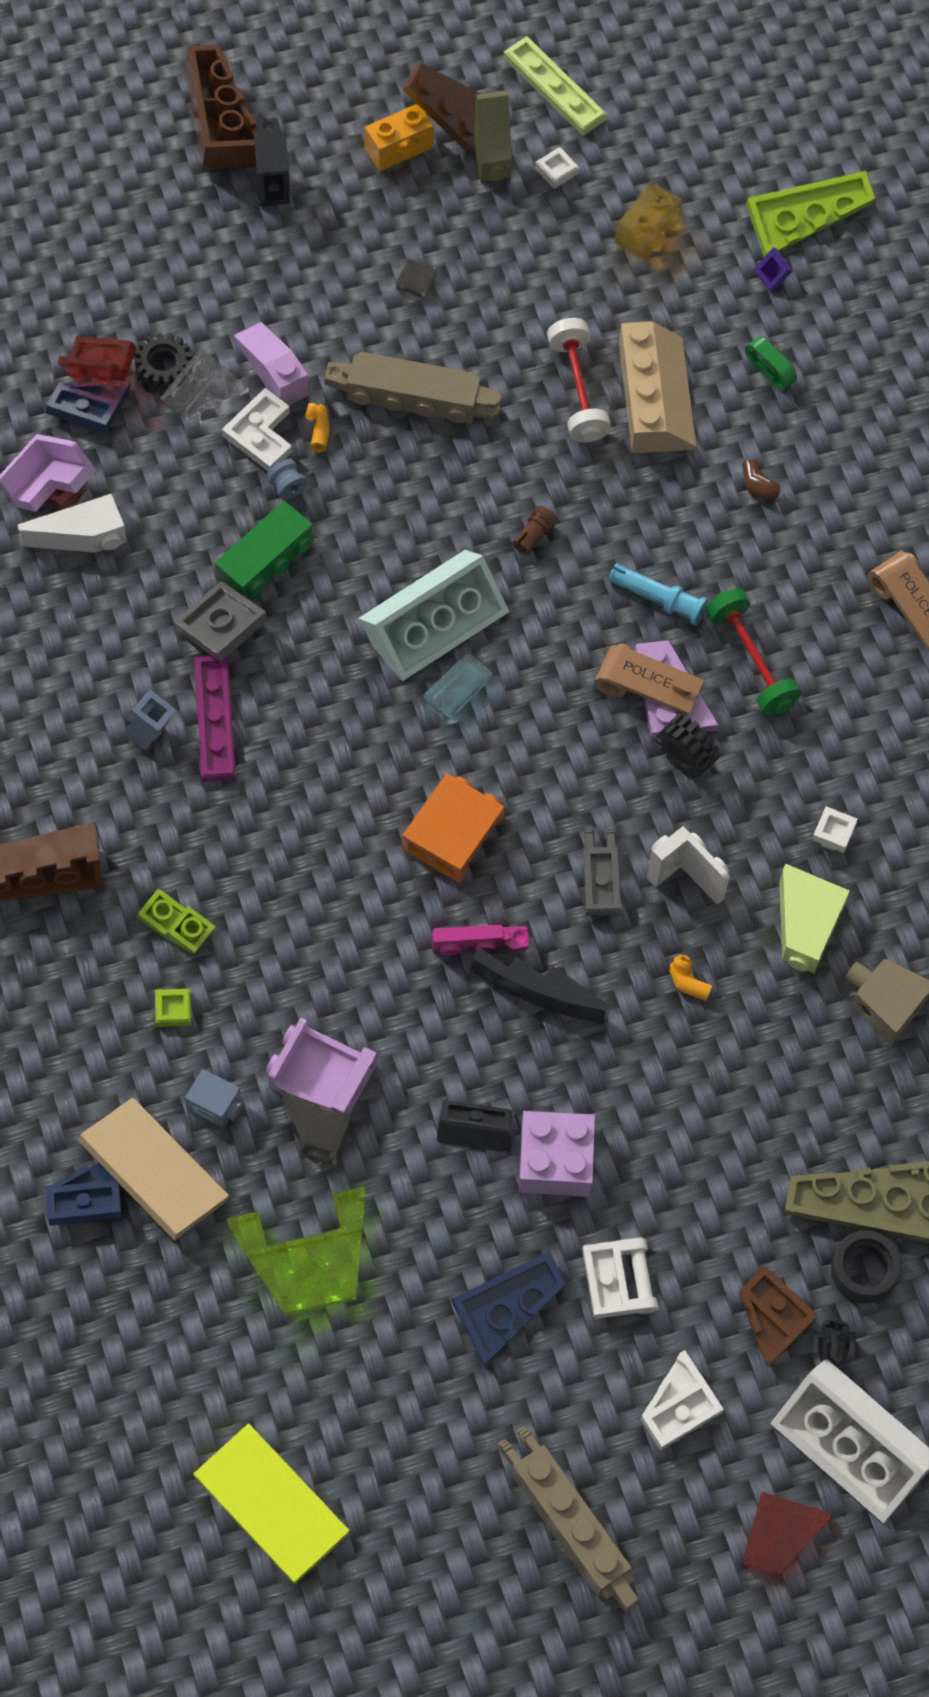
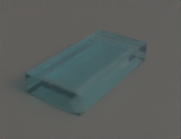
[423,653,492,721]

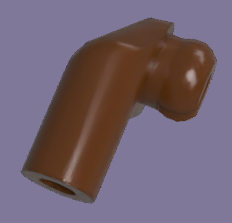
[742,460,781,500]

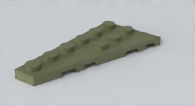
[784,1161,929,1243]

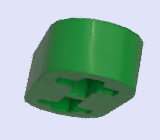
[745,336,797,390]

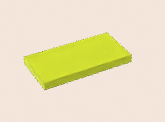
[193,1423,350,1585]

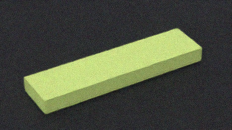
[503,37,607,136]

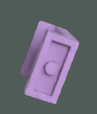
[266,1017,377,1124]

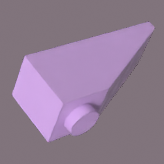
[234,322,309,405]

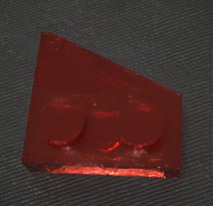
[741,1492,831,1577]

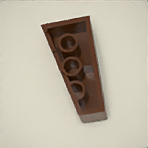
[185,45,258,170]
[0,822,105,902]

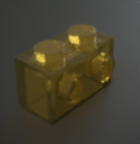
[615,182,683,260]

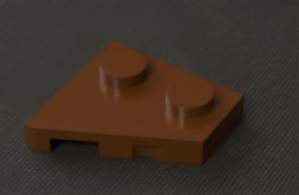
[739,1265,818,1367]

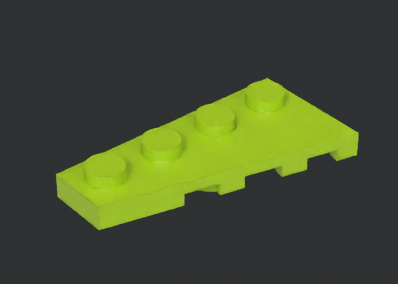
[746,171,875,257]

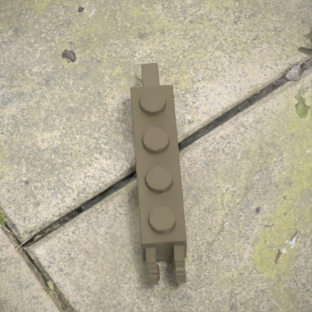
[325,352,502,424]
[498,1426,639,1612]

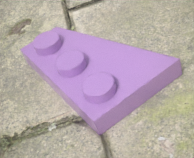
[635,640,718,739]

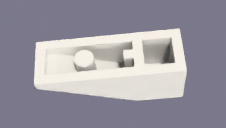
[17,494,127,553]

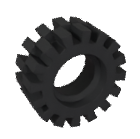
[134,333,193,396]
[656,714,720,778]

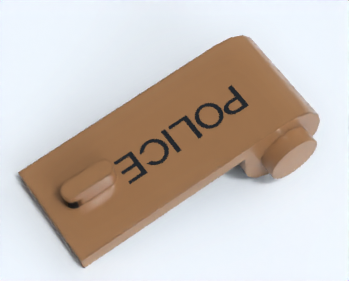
[868,551,929,651]
[594,644,704,716]

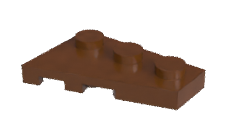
[402,63,481,151]

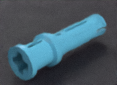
[608,563,708,626]

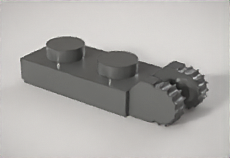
[583,825,621,916]

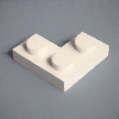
[222,388,292,471]

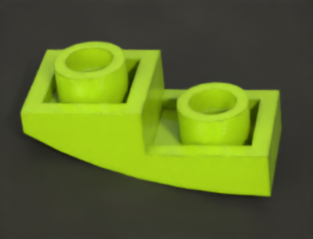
[136,888,216,954]

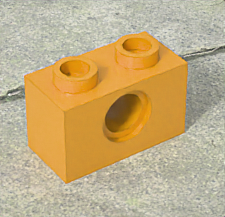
[364,104,434,172]

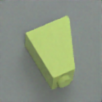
[779,864,849,973]

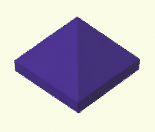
[754,247,793,293]

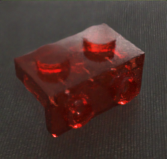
[57,336,137,383]

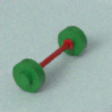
[706,589,802,715]

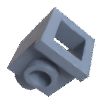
[125,689,176,751]

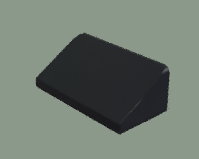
[437,1100,513,1152]

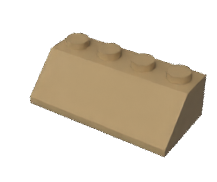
[619,321,696,454]

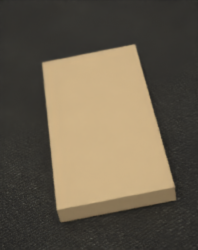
[78,1098,229,1241]

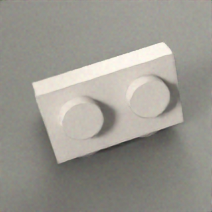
[647,826,730,904]

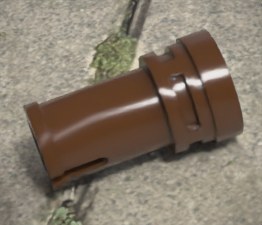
[512,505,557,555]

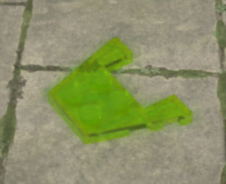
[227,1186,365,1317]

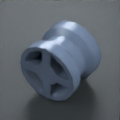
[267,459,308,500]

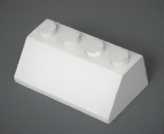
[770,1359,929,1523]

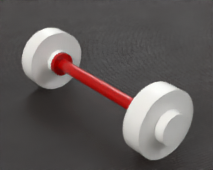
[547,318,611,443]

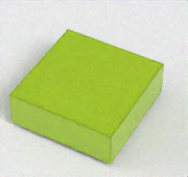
[155,989,192,1027]

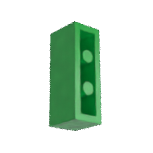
[214,501,313,599]

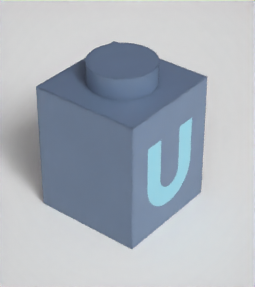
[185,1069,243,1129]

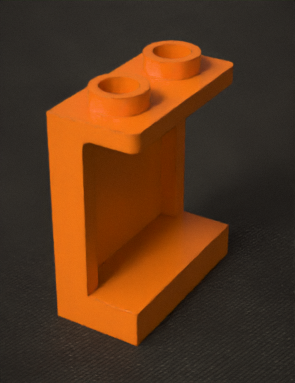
[402,773,505,883]

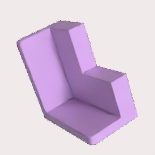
[0,434,96,512]

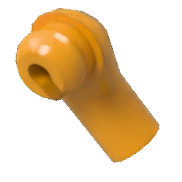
[305,403,330,452]
[670,955,712,1001]

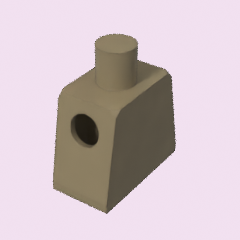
[845,959,929,1045]

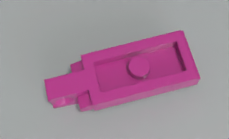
[431,925,529,956]

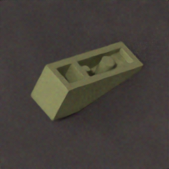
[474,90,512,182]

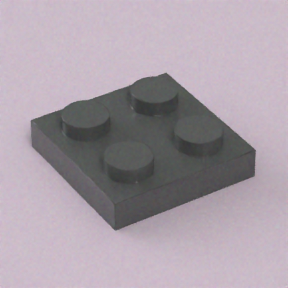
[174,581,268,662]

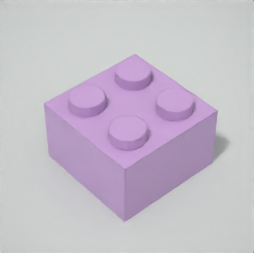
[518,1111,595,1197]

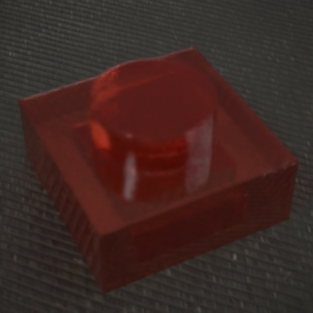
[46,485,88,510]

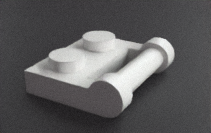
[582,1238,659,1319]

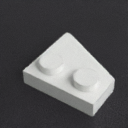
[641,1350,724,1450]

